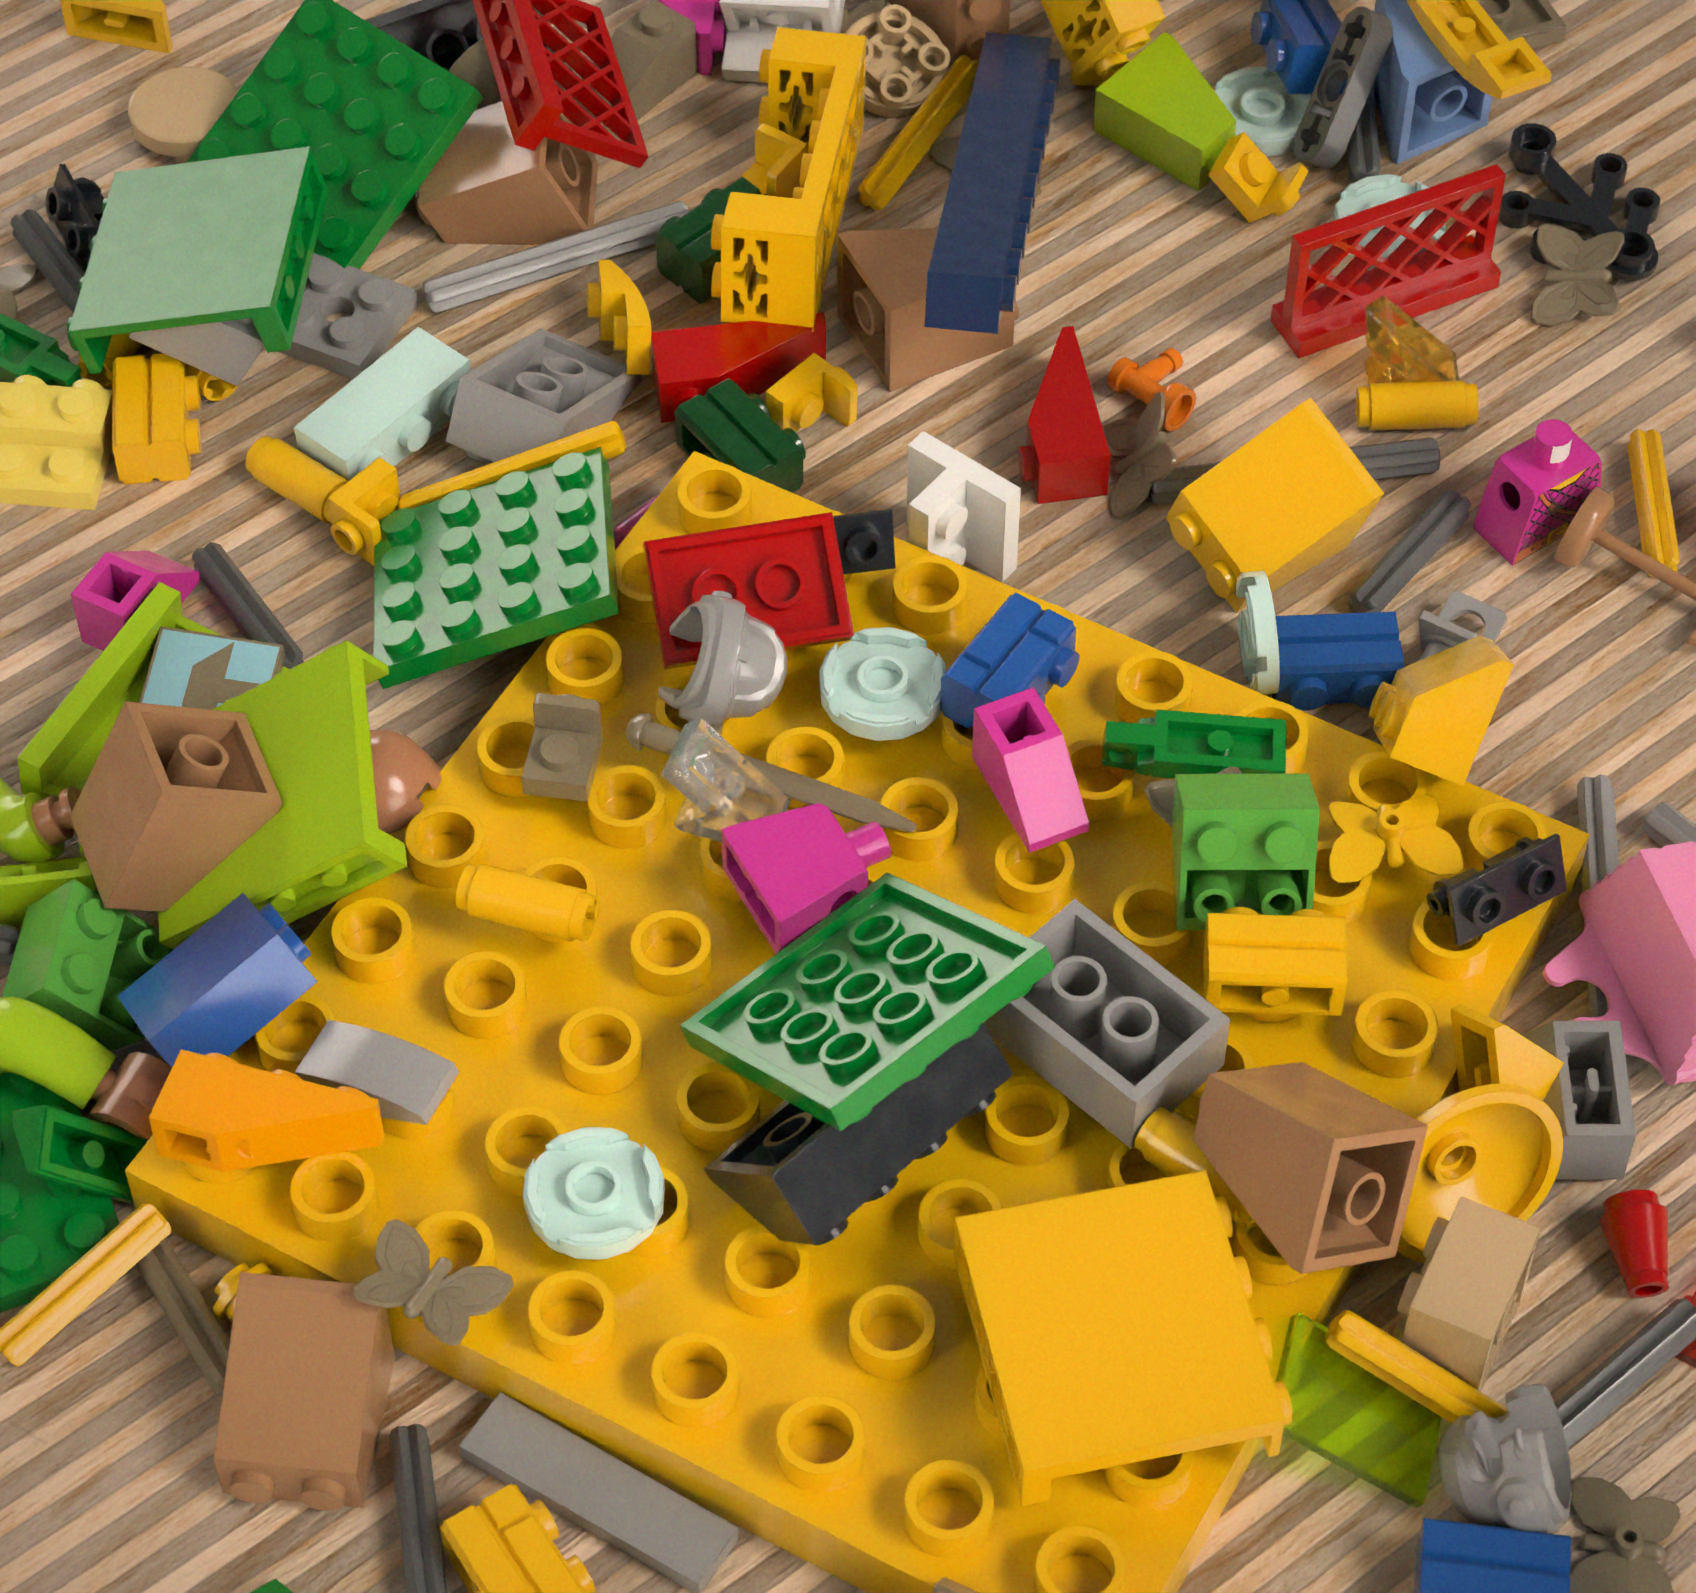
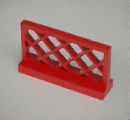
[472,0,649,169]
[1270,164,1506,359]

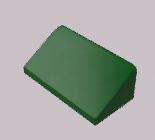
[12,1105,147,1205]

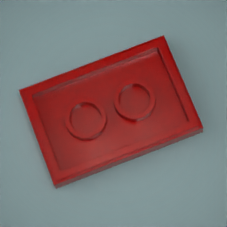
[643,512,854,670]

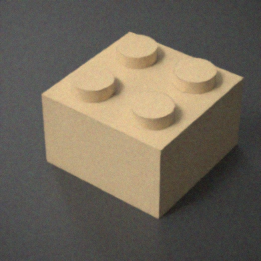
[1392,1196,1541,1392]

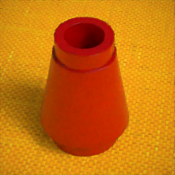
[1599,1190,1669,1298]

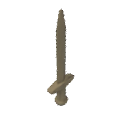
[626,713,917,832]

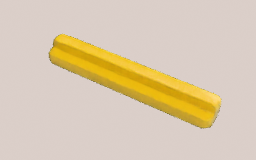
[1627,429,1680,578]
[0,1202,172,1366]
[1325,1310,1508,1423]

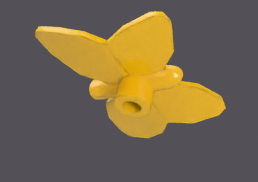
[1328,795,1464,884]

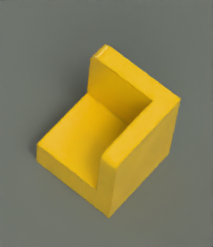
[741,123,808,198]

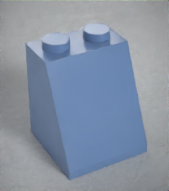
[1374,0,1492,164]

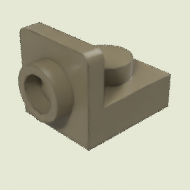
[522,693,603,802]

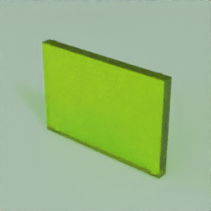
[1275,1312,1442,1508]

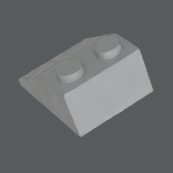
[446,329,642,463]

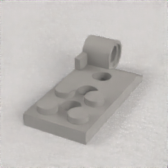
[264,253,418,379]

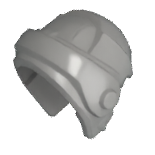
[658,591,787,730]
[1439,1384,1571,1534]

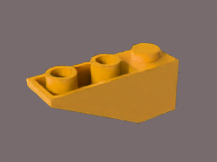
[149,1049,385,1172]

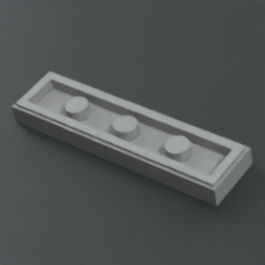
[459,1392,739,1593]

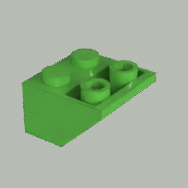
[1172,774,1320,930]
[2,879,174,1051]

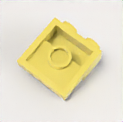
[0,375,112,510]

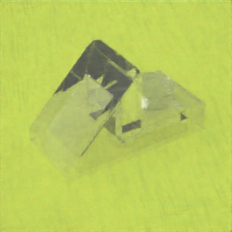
[661,718,790,842]

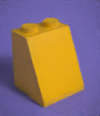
[1166,398,1384,613]

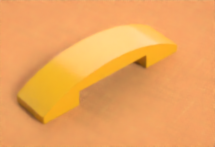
[1406,0,1552,99]

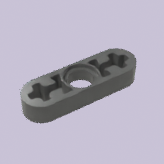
[1293,6,1393,169]

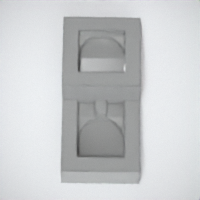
[295,1020,459,1125]

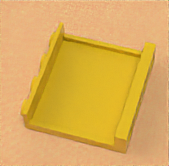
[954,1170,1293,1506]

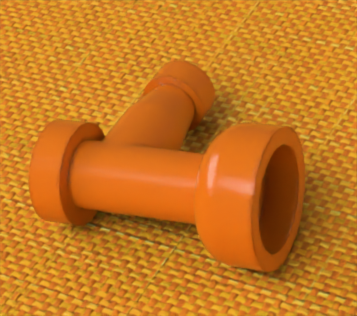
[1107,348,1196,432]

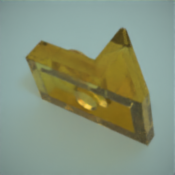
[1365,295,1459,384]

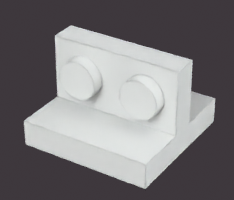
[719,0,845,82]
[907,431,1021,583]

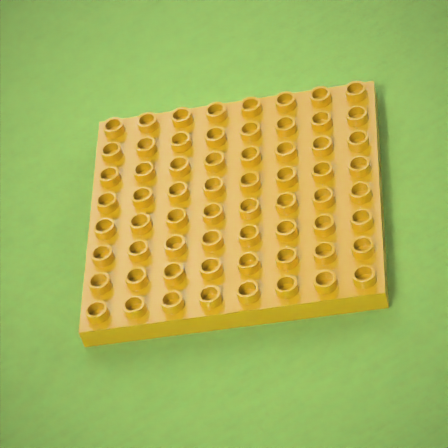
[125,451,1590,1593]

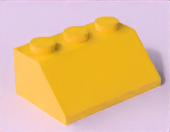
[1369,635,1514,786]

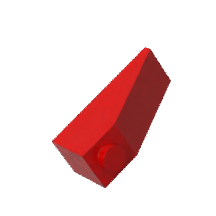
[651,312,826,423]
[1017,326,1111,504]

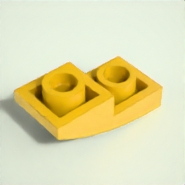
[587,260,652,375]

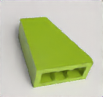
[1093,32,1237,191]

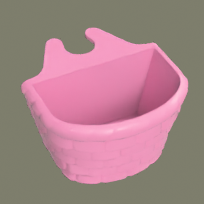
[1543,841,1696,1086]

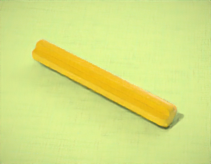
[859,55,979,211]
[398,421,626,509]

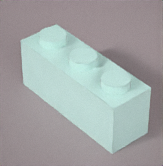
[294,327,471,481]

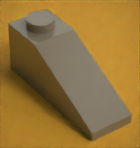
[570,0,697,156]

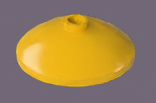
[1397,1084,1563,1263]

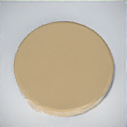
[845,4,950,118]
[128,67,238,164]

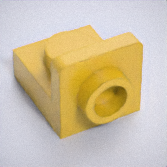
[1208,132,1308,223]
[766,353,858,432]
[328,457,400,566]

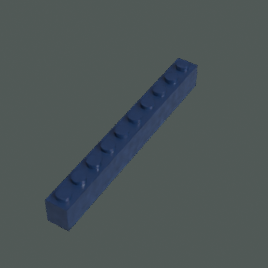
[924,32,1061,334]

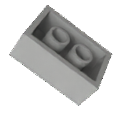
[983,899,1230,1149]

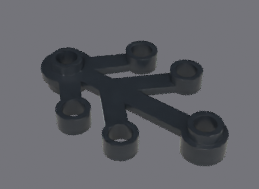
[1498,123,1660,281]

